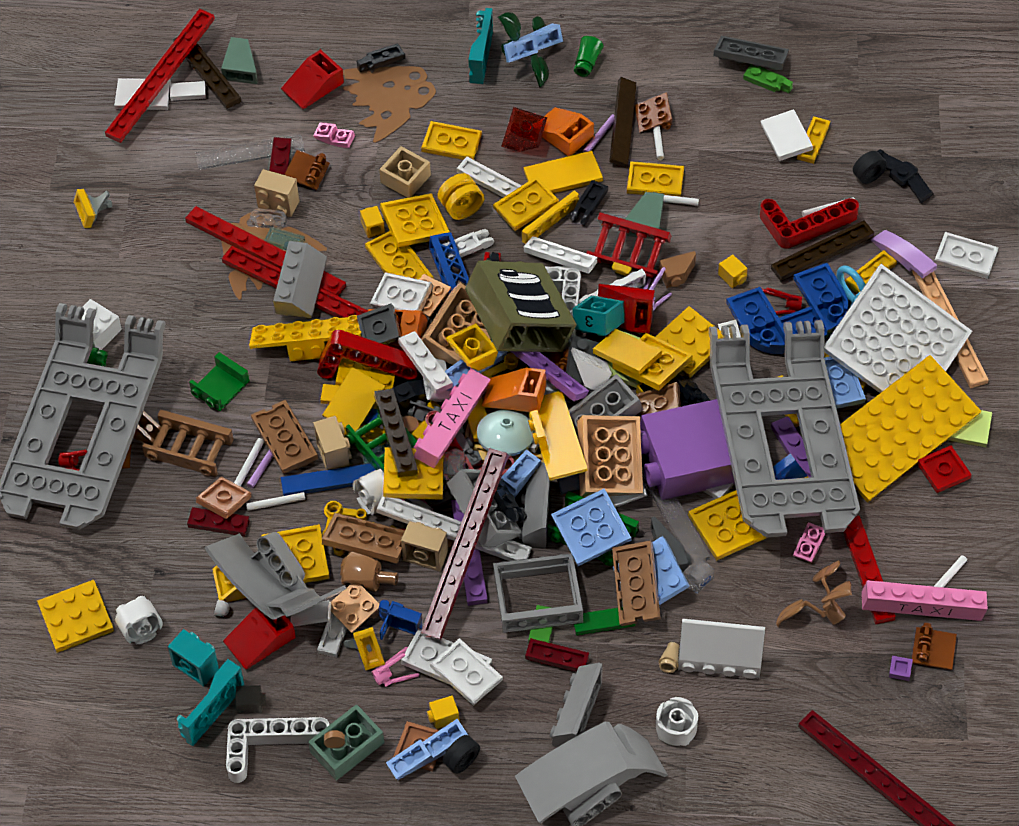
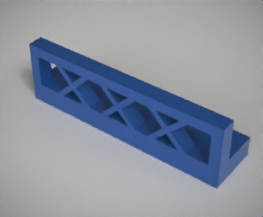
[429,232,469,294]

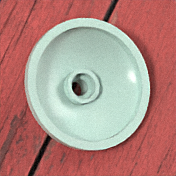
[477,410,535,456]

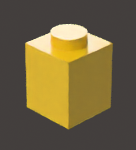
[360,206,385,238]
[718,255,748,289]
[427,695,460,729]

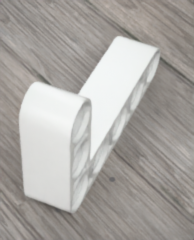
[545,267,581,352]
[226,717,329,783]

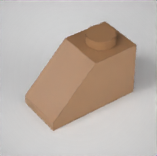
[659,251,696,288]
[133,410,168,445]

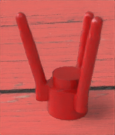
[761,287,802,315]
[58,450,87,471]

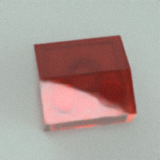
[501,107,548,152]

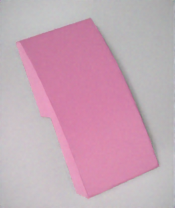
[313,123,355,148]
[793,522,826,563]

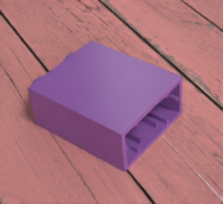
[640,399,735,500]

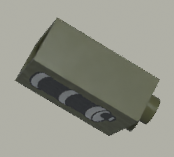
[465,260,577,352]

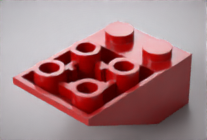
[281,49,344,110]
[598,284,655,334]
[223,607,296,670]

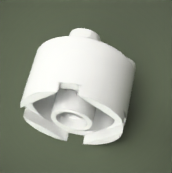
[353,469,384,515]
[115,596,163,644]
[656,697,698,746]

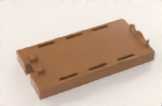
[251,400,318,474]
[322,513,405,563]
[612,541,661,626]

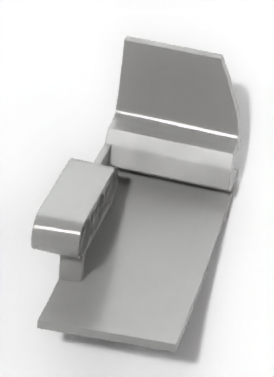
[205,532,347,619]
[515,722,668,826]

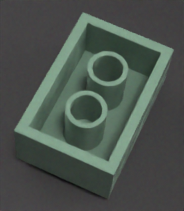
[308,704,384,781]

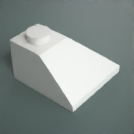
[571,347,612,392]

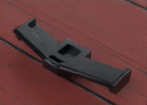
[877,149,934,204]

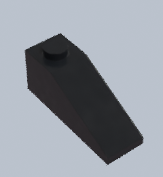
[391,379,430,415]

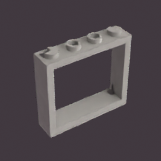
[493,554,583,633]

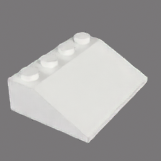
[678,619,765,679]

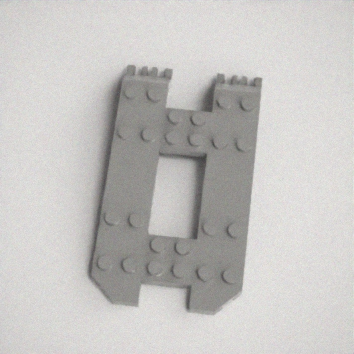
[0,303,166,530]
[709,320,860,538]

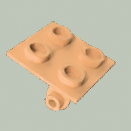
[419,274,451,317]
[331,583,379,633]

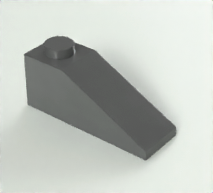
[650,517,691,574]

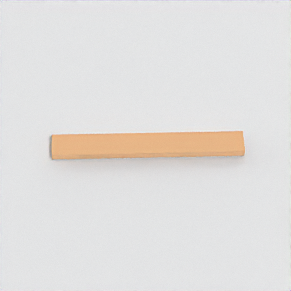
[912,269,989,388]

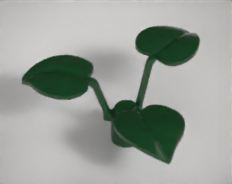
[497,12,549,87]

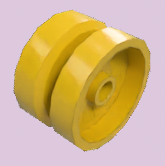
[437,173,484,220]

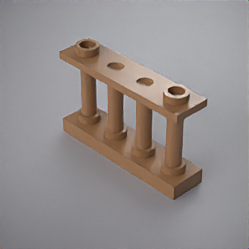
[142,409,234,477]

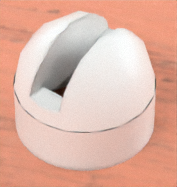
[214,599,230,617]

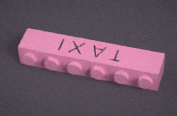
[414,368,491,468]
[862,580,988,621]

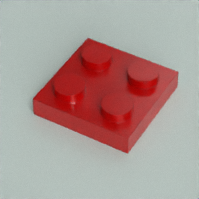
[917,445,972,493]

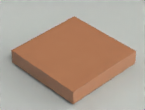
[196,477,252,519]
[393,721,439,771]

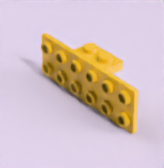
[249,315,361,361]
[528,391,588,480]

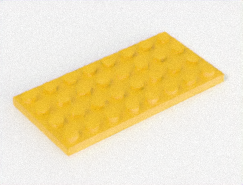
[840,355,982,503]

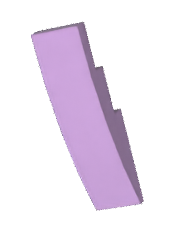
[871,230,937,279]

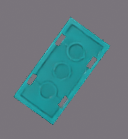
[468,8,493,84]
[177,659,245,746]

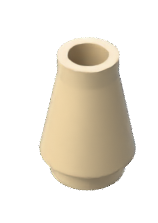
[659,642,680,673]

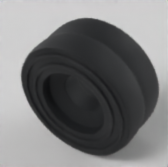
[853,151,887,184]
[443,735,480,774]

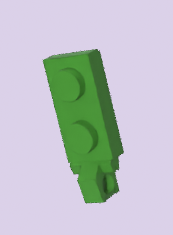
[743,64,793,93]

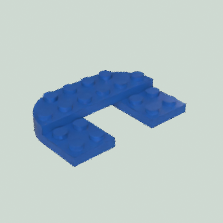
[726,263,848,354]

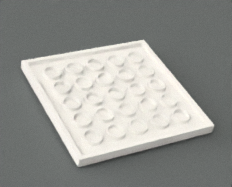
[824,264,972,393]

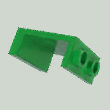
[189,352,250,411]

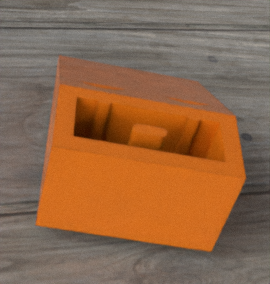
[531,107,594,156]
[368,309,428,351]
[482,368,547,413]

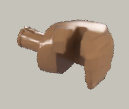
[340,552,399,592]

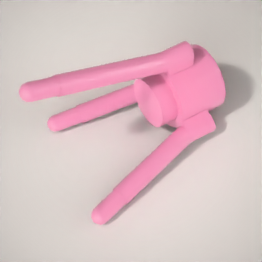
[371,647,419,687]

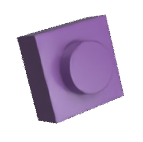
[889,656,913,681]

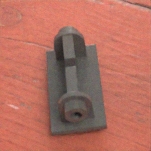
[408,400,442,424]

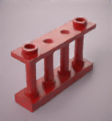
[586,212,672,279]

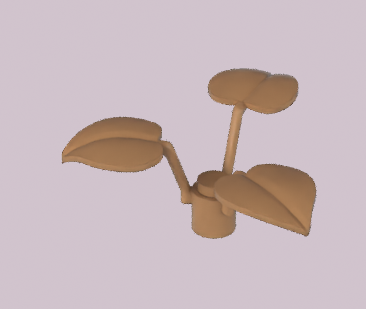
[776,560,852,627]

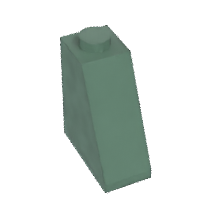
[221,37,258,84]
[625,192,664,239]

